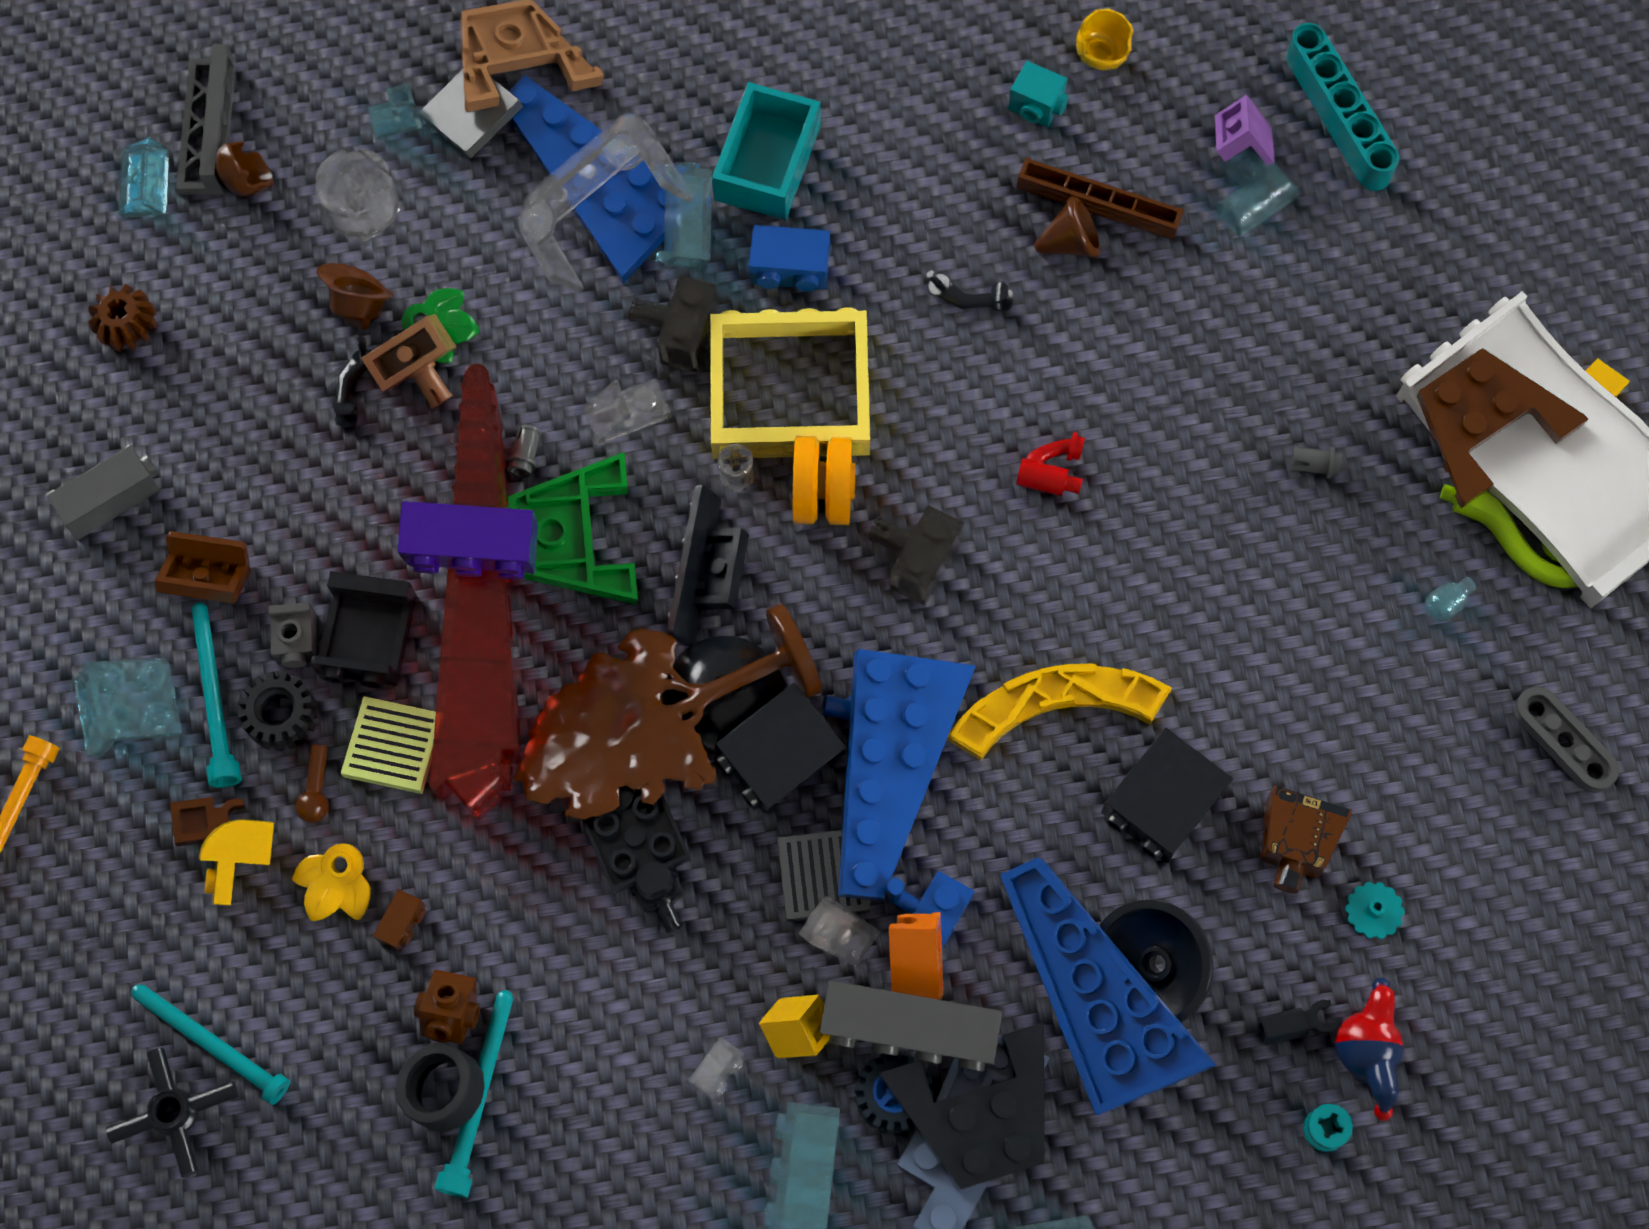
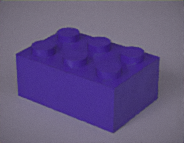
[397,501,538,580]

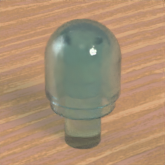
[1424,577,1476,621]

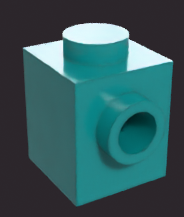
[1008,61,1070,127]

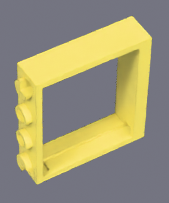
[710,308,870,459]

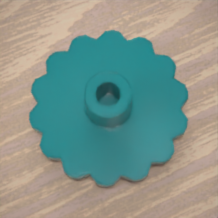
[1345,882,1405,940]

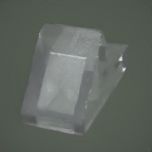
[584,378,671,445]
[799,896,880,967]

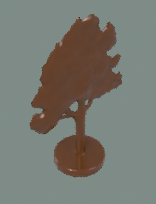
[513,603,822,820]

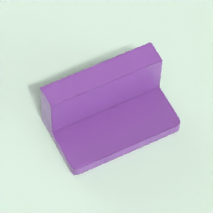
[1215,95,1275,166]

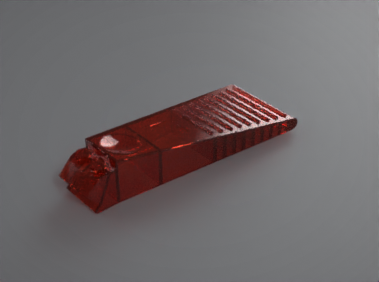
[429,364,523,821]

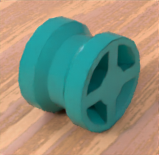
[1302,1103,1353,1152]

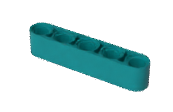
[1286,23,1399,191]

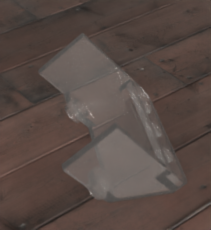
[519,114,695,292]

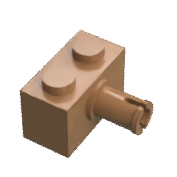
[361,314,457,409]

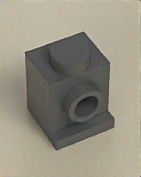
[268,602,318,668]

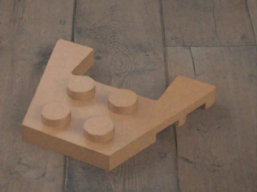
[460,0,604,112]

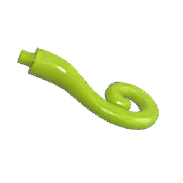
[1440,484,1578,588]

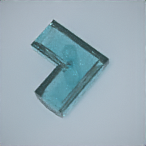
[1215,146,1300,237]

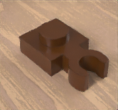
[170,797,244,847]

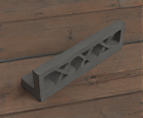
[176,44,236,194]

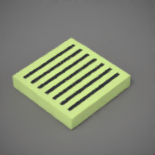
[341,696,445,794]

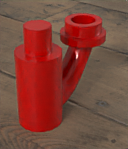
[1016,432,1085,496]

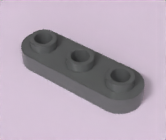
[1514,687,1619,793]

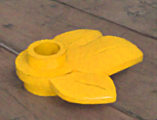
[292,843,371,921]

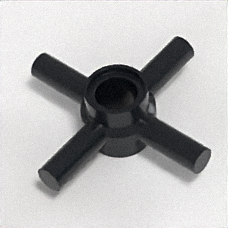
[106,1047,238,1178]

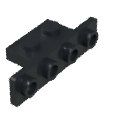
[667,485,749,646]

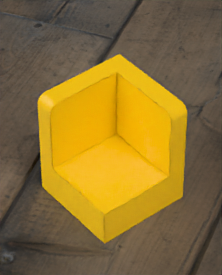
[759,994,830,1058]

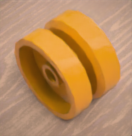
[793,436,855,526]

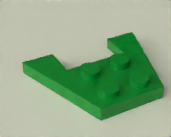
[508,452,638,605]

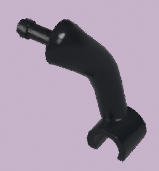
[926,271,1014,311]
[333,336,372,426]

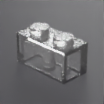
[689,1036,744,1100]

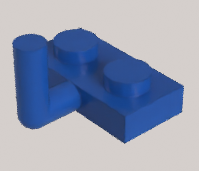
[887,871,975,950]

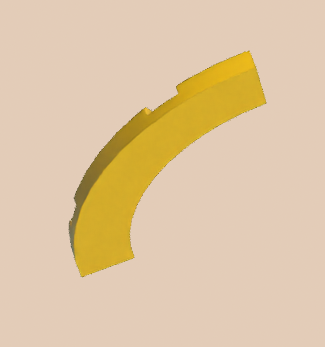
[947,663,1172,761]

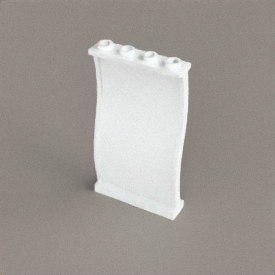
[1396,291,1649,609]

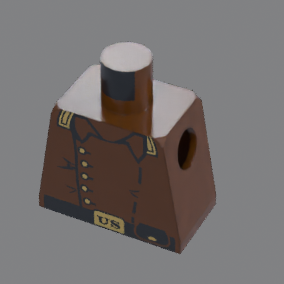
[1261,785,1352,893]

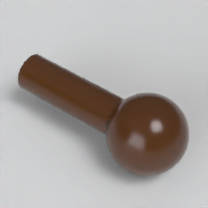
[295,744,329,823]

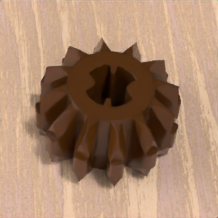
[88,284,157,352]

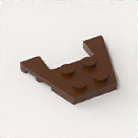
[1417,348,1589,508]

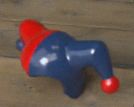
[1335,978,1404,1121]

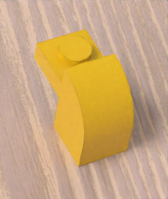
[199,819,274,905]

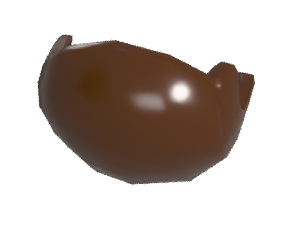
[216,141,273,197]

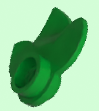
[401,288,480,364]

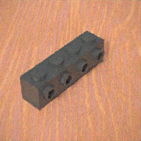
[820,980,1003,1071]

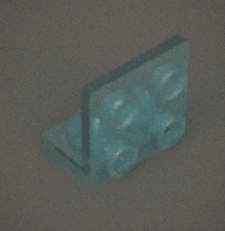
[74,658,181,757]

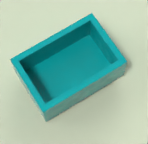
[712,82,821,221]

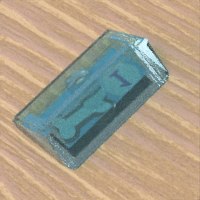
[119,137,169,217]

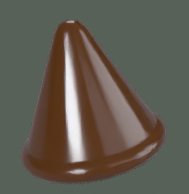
[1034,197,1101,258]

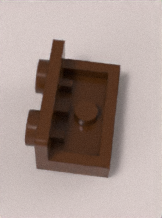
[155,531,250,604]

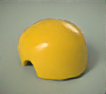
[1076,9,1134,71]

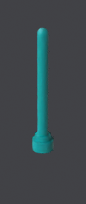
[191,602,242,788]
[434,990,513,1198]

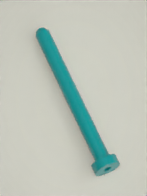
[131,984,290,1105]

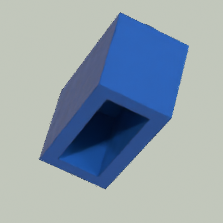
[749,225,831,292]

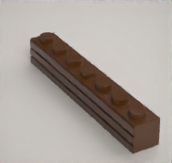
[1016,157,1184,240]

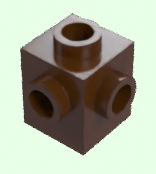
[414,969,480,1044]

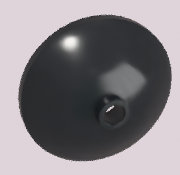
[663,636,785,755]
[1099,900,1214,1023]

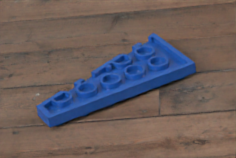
[509,75,696,284]
[838,649,976,901]
[1000,858,1217,1115]

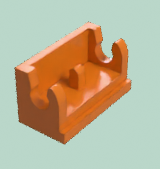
[889,912,944,1000]

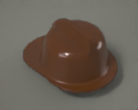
[316,263,393,330]

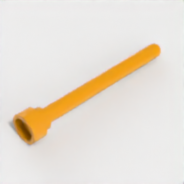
[0,735,60,854]

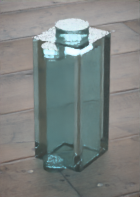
[657,162,712,269]

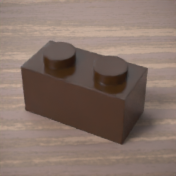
[373,889,426,952]

